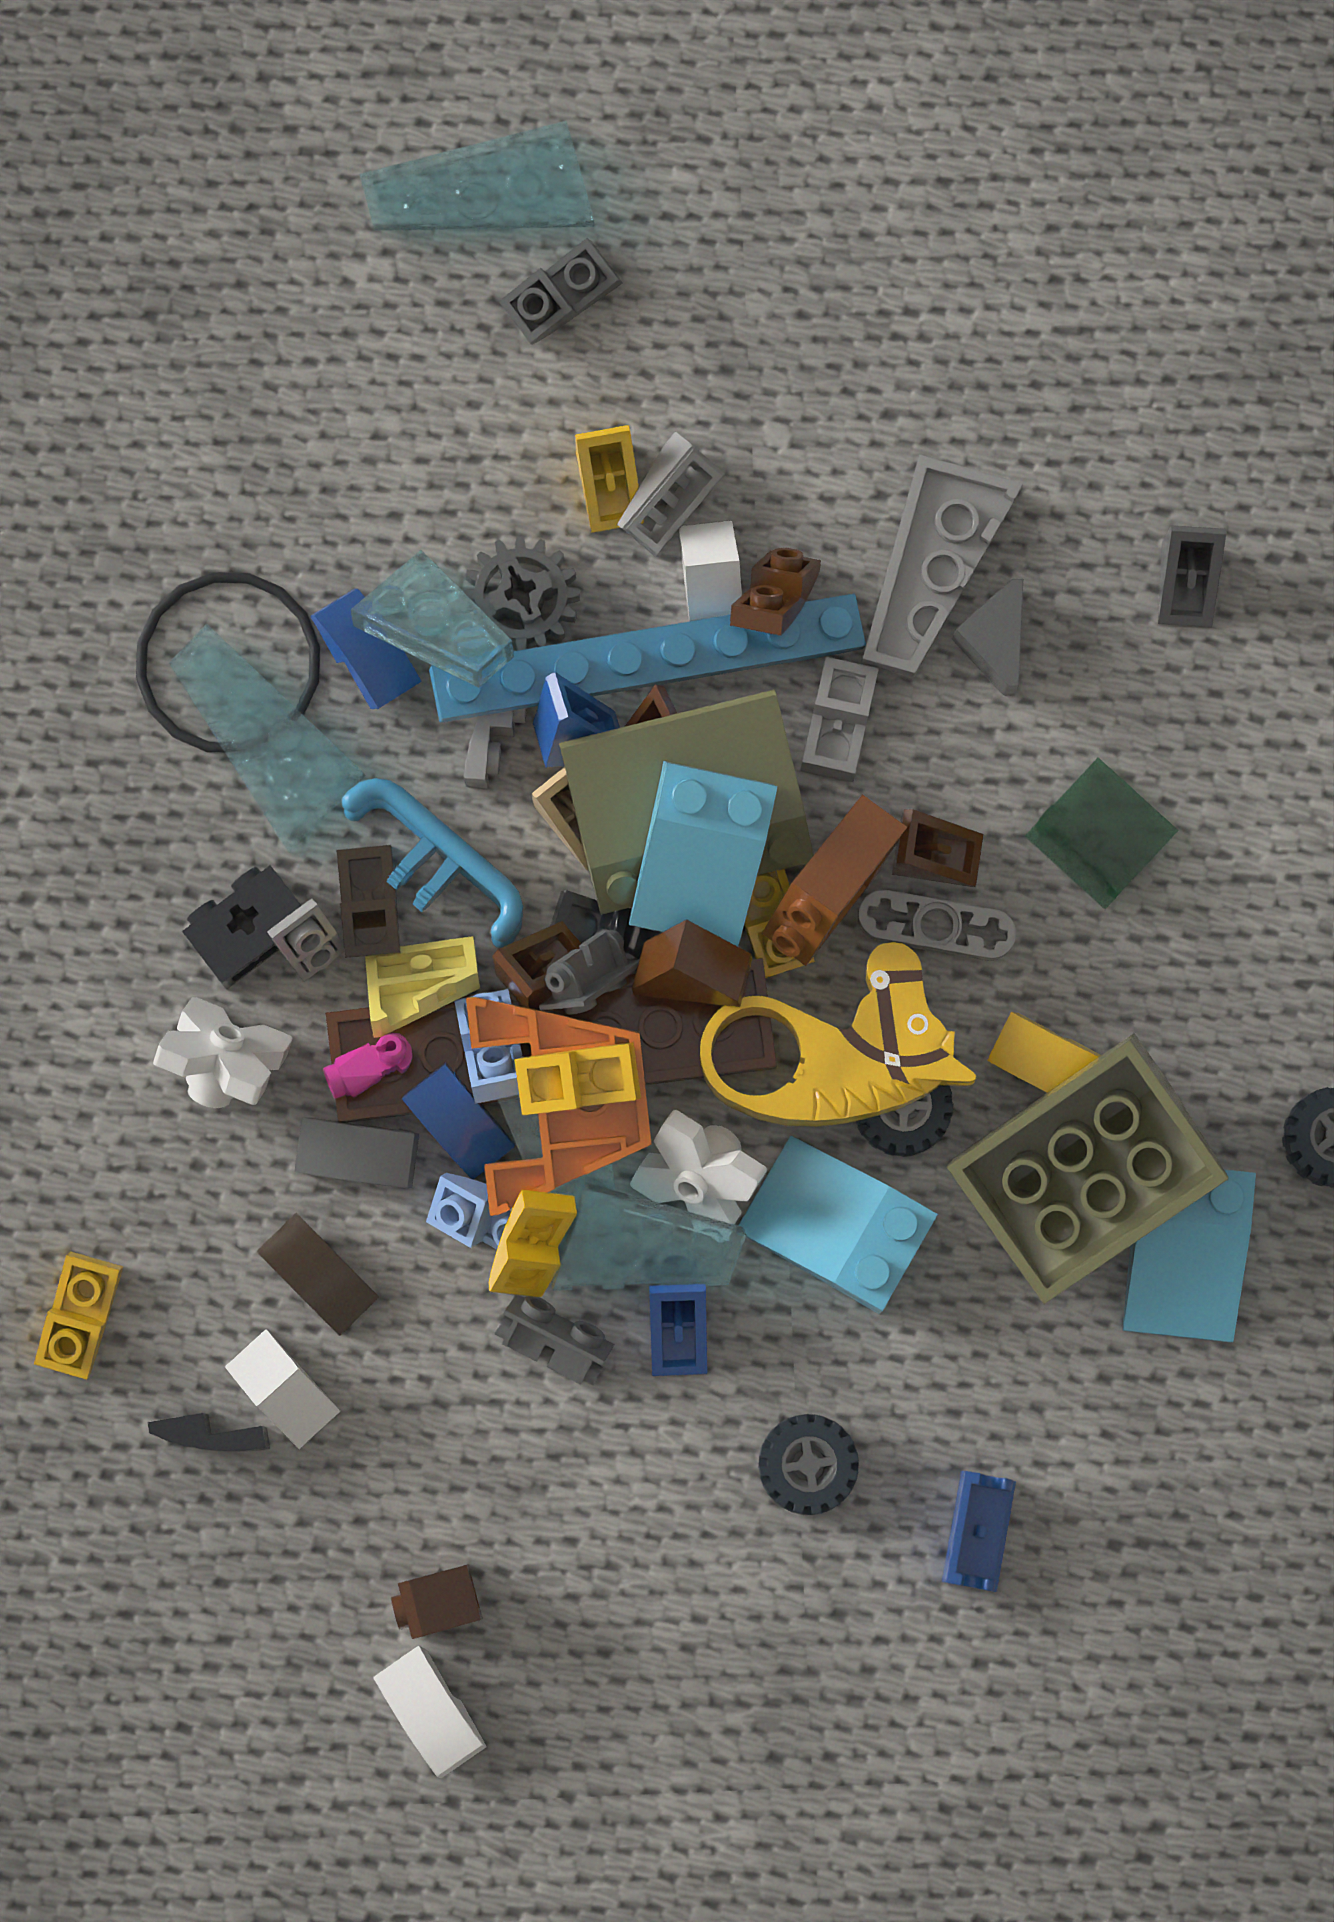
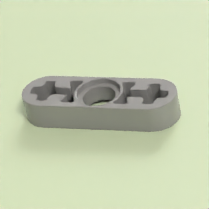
[858,890,1016,961]

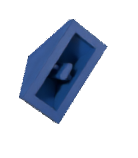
[533,672,620,768]
[649,1284,707,1376]

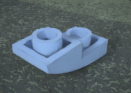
[454,989,523,1104]
[426,1173,512,1249]

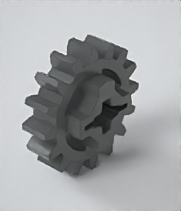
[462,536,580,653]

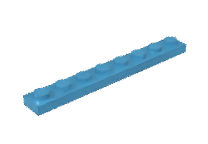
[429,593,866,723]

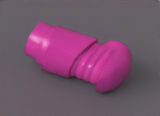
[323,1033,412,1099]

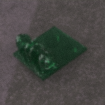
[1024,758,1179,909]

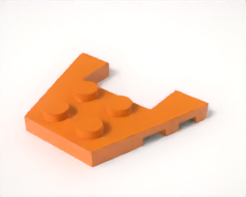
[466,997,652,1216]

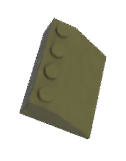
[559,689,814,915]
[947,1033,1229,1304]

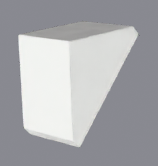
[679,521,742,621]
[225,1329,341,1449]

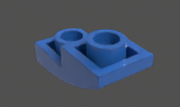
[311,588,422,709]
[402,1062,515,1180]

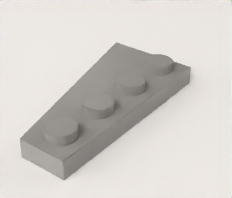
[862,455,1024,678]

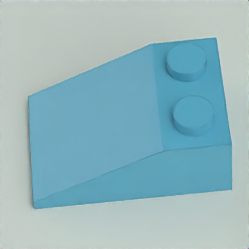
[629,761,778,946]
[736,1136,938,1314]
[1122,1169,1256,1343]

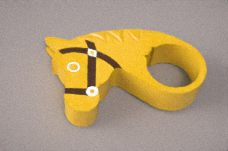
[700,942,976,1127]

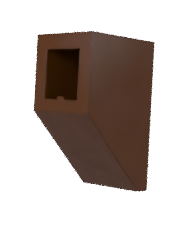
[391,1564,483,1639]

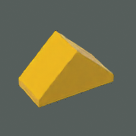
[575,425,644,533]

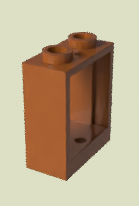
[762,794,907,966]

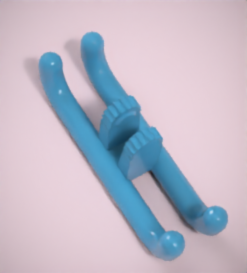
[342,778,523,948]

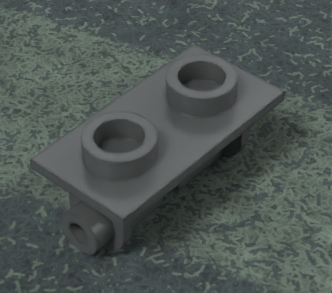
[539,929,640,1015]
[495,1295,615,1385]

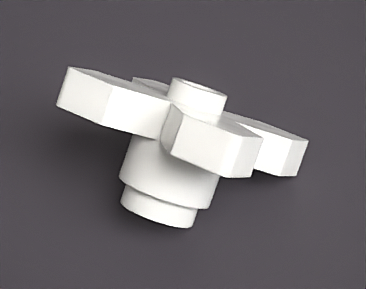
[153,997,293,1108]
[630,1110,767,1243]

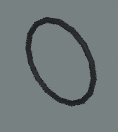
[136,572,320,753]

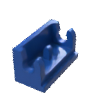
[941,1471,1016,1592]

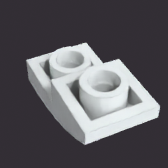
[373,1646,487,1778]

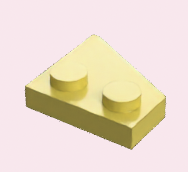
[365,936,480,1038]

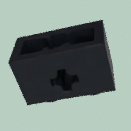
[182,865,301,990]

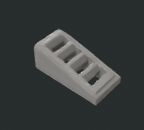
[617,431,725,557]

